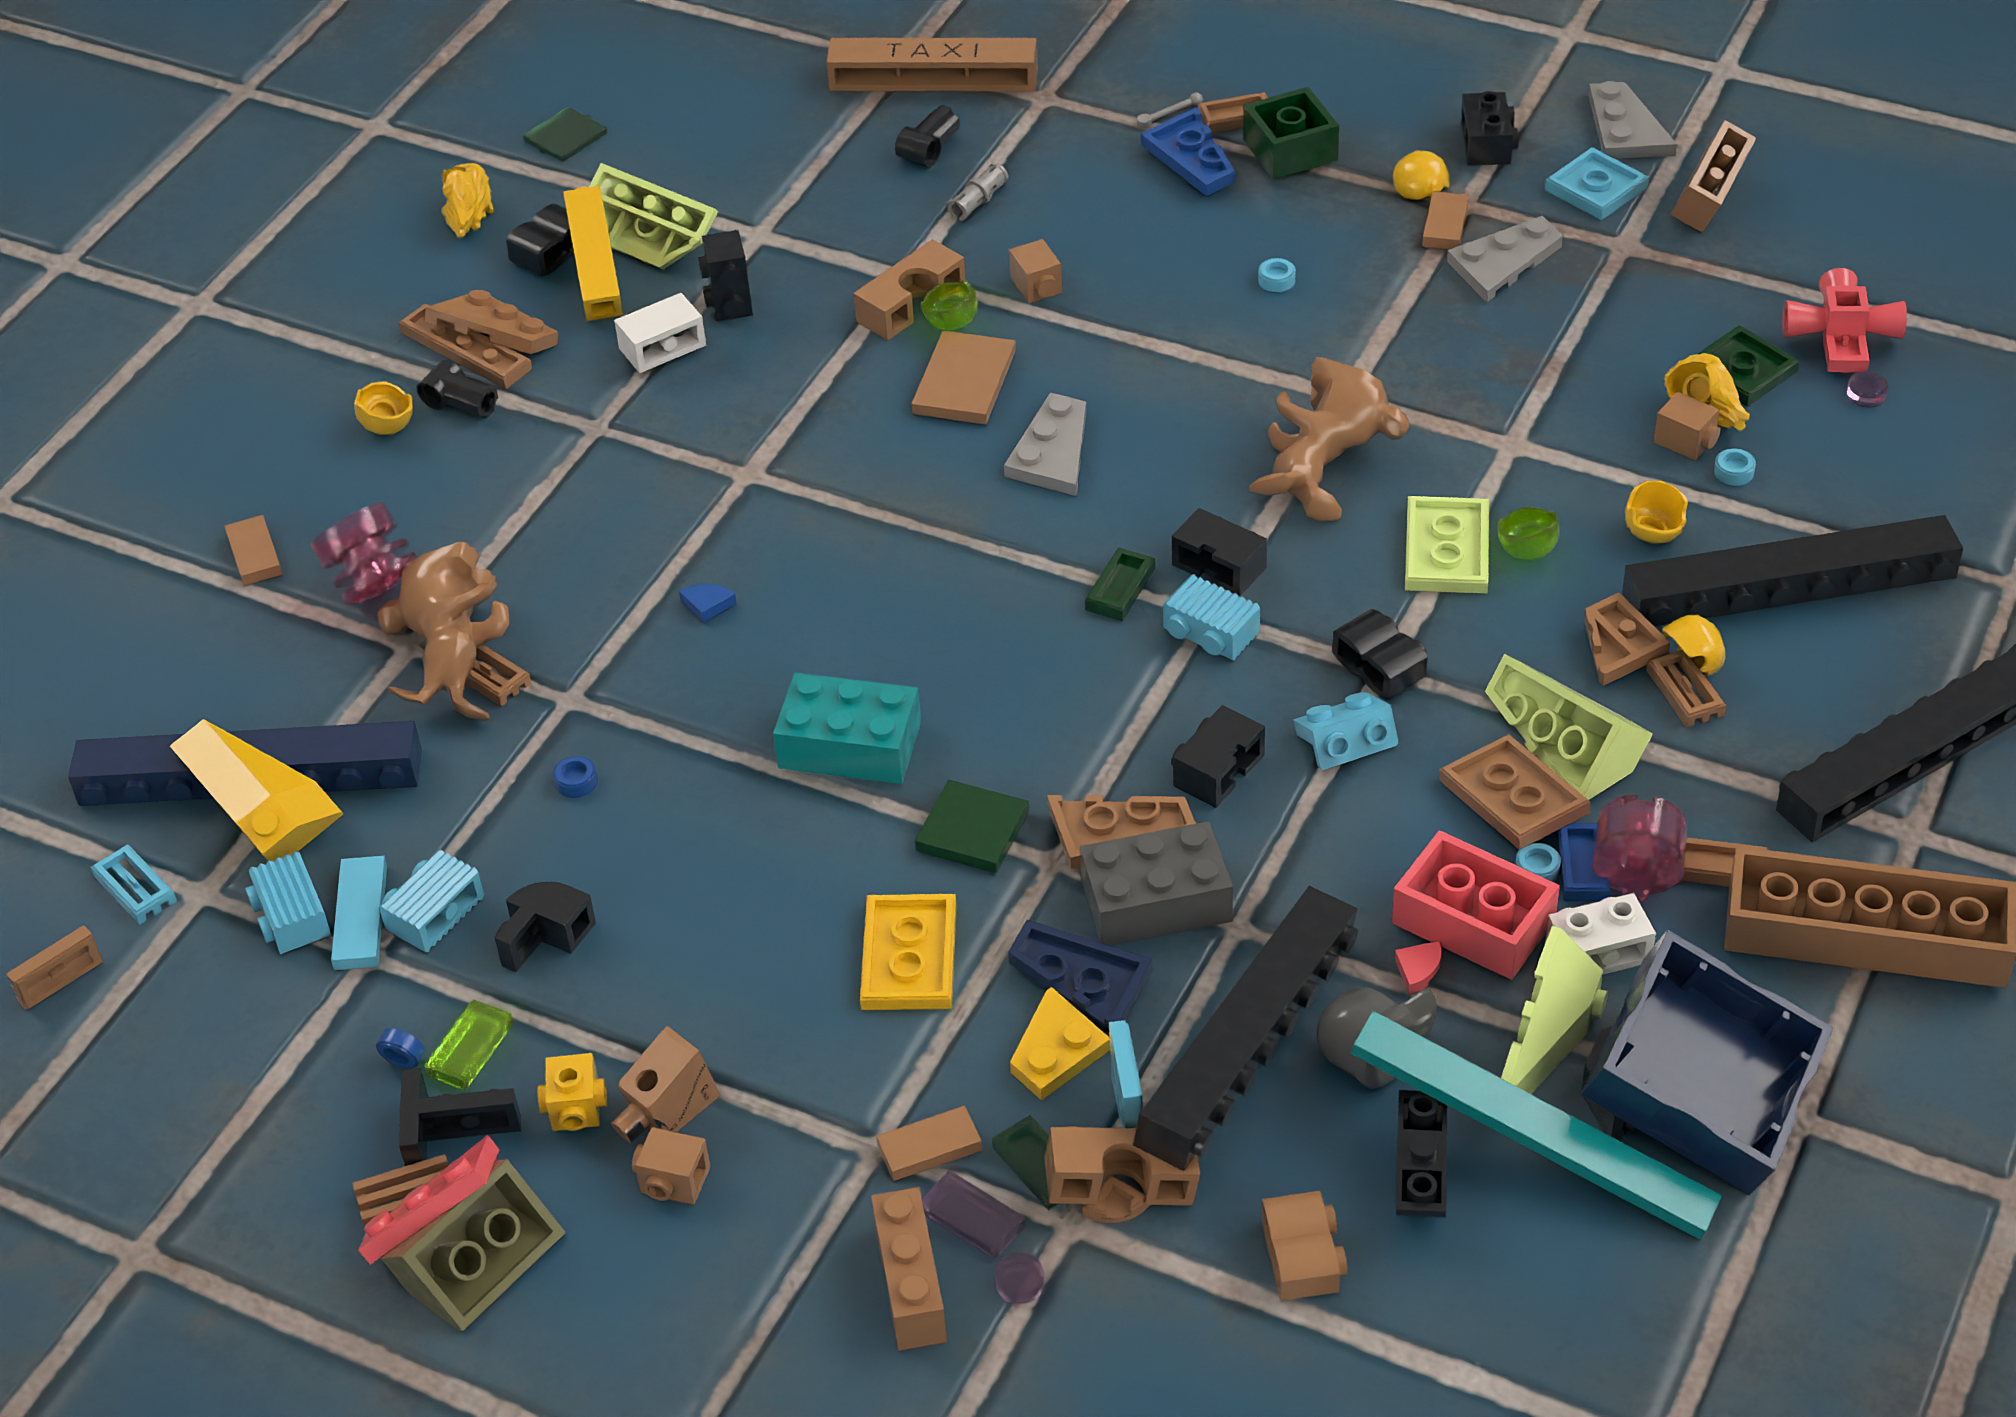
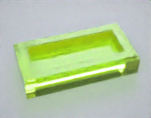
[424,999,514,1090]

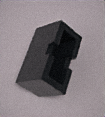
[1172,508,1267,596]
[1171,705,1265,808]

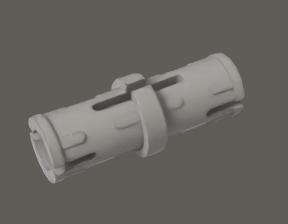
[948,163,1008,221]

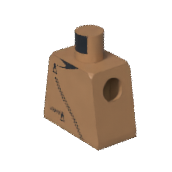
[611,1026,720,1143]

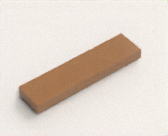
[399,303,532,389]

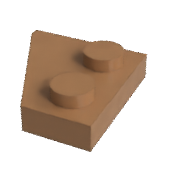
[1584,592,1670,686]

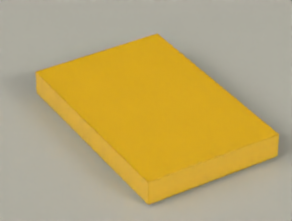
[860,894,957,1010]

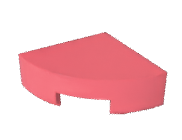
[1395,941,1441,994]

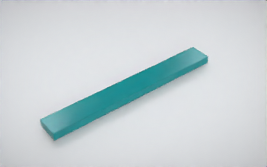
[1350,1011,1722,1240]

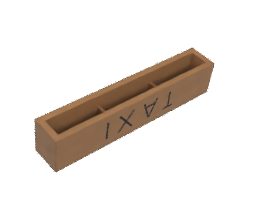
[826,38,1038,91]

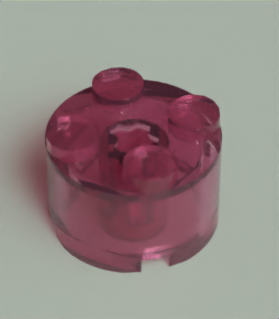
[1592,795,1687,901]

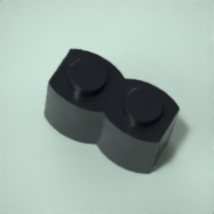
[506,204,574,276]
[1332,609,1428,699]

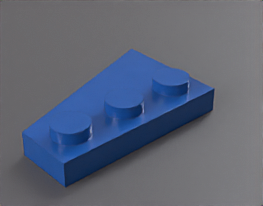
[1141,107,1235,196]

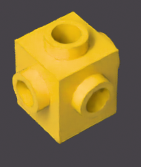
[538,1053,607,1131]

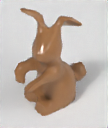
[1249,357,1409,521]
[377,542,510,722]

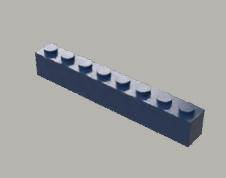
[68,721,422,806]

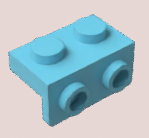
[1293,692,1398,770]

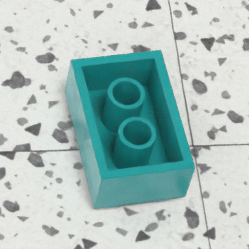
[773,672,921,784]

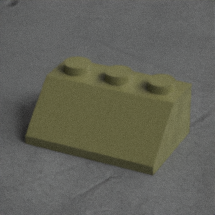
[381,1159,566,1331]

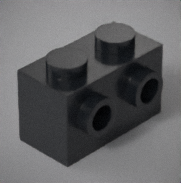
[1460,91,1519,166]
[698,230,753,321]

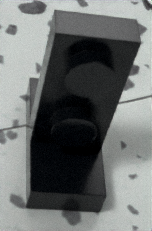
[399,1068,521,1166]

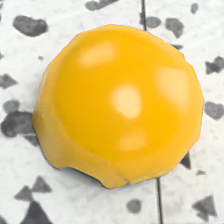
[1393,150,1449,200]
[354,381,413,435]
[1625,481,1688,544]
[1662,615,1726,676]

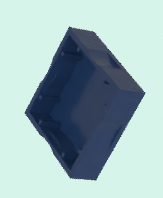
[1580,930,1834,1195]

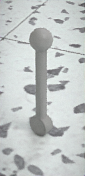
[1137,92,1203,128]

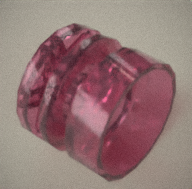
[310,502,418,605]

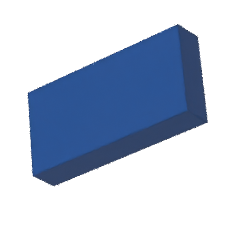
[1556,823,1610,901]

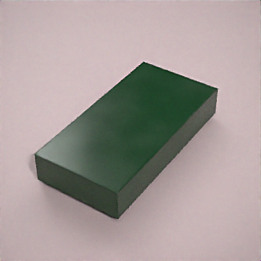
[1085,547,1155,621]

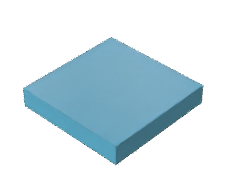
[1545,147,1649,221]
[1109,1020,1143,1128]

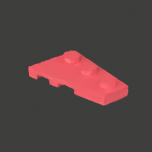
[358,1135,499,1265]

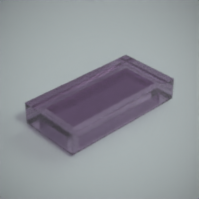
[922,1170,1026,1259]

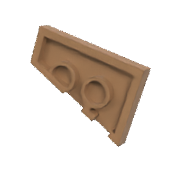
[424,290,559,354]
[1047,795,1196,869]

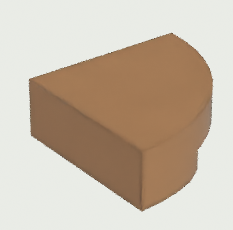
[1083,1174,1150,1223]

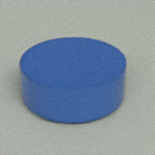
[553,756,598,798]
[376,1028,425,1068]

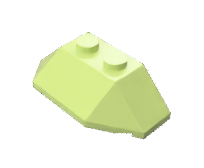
[589,163,718,270]

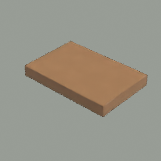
[911,331,1016,424]
[1439,734,1590,850]

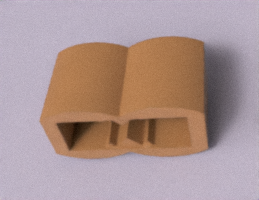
[1261,1191,1348,1301]

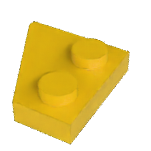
[1010,987,1110,1101]

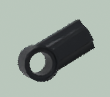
[895,105,960,167]
[417,360,498,418]

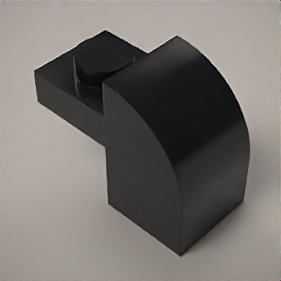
[494,882,596,972]

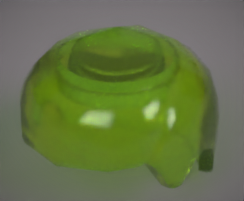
[920,280,978,331]
[1498,506,1560,561]

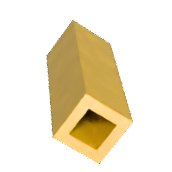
[563,186,623,321]

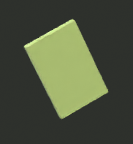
[1405,496,1489,594]

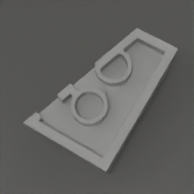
[1588,81,1677,159]
[1447,216,1563,303]
[1004,392,1086,496]

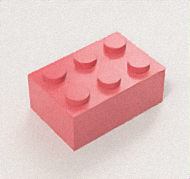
[1392,830,1560,980]

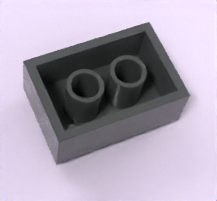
[1080,821,1233,946]

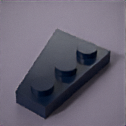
[1008,919,1152,1032]

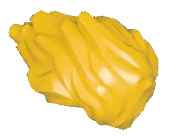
[441,163,494,238]
[1664,353,1750,431]

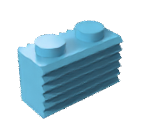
[1163,574,1260,661]
[379,849,484,952]
[245,851,332,954]

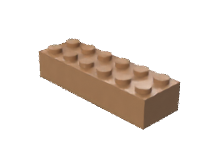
[1724,846,2016,988]

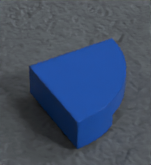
[679,584,737,622]

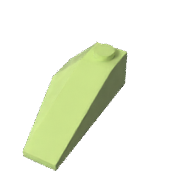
[1485,654,1653,800]
[1501,926,1608,1094]

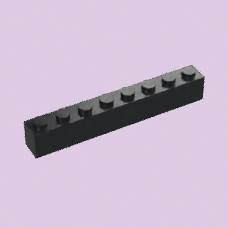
[1622,515,1963,626]
[1776,644,2016,843]
[1133,885,1359,1171]

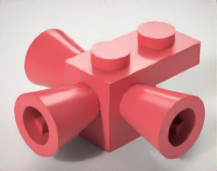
[1782,268,1907,373]

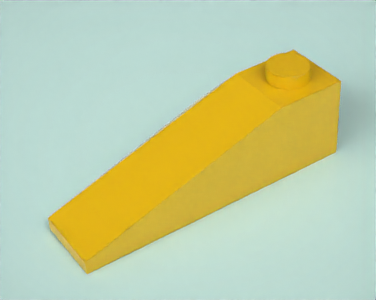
[170,719,344,862]

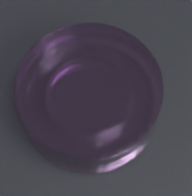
[1846,371,1888,408]
[995,1253,1045,1304]

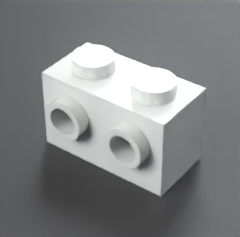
[614,293,706,373]
[1545,893,1656,975]

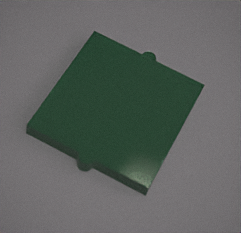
[523,106,608,162]

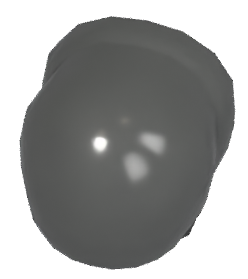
[1317,987,1437,1089]

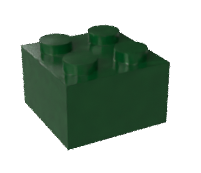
[1243,87,1339,179]

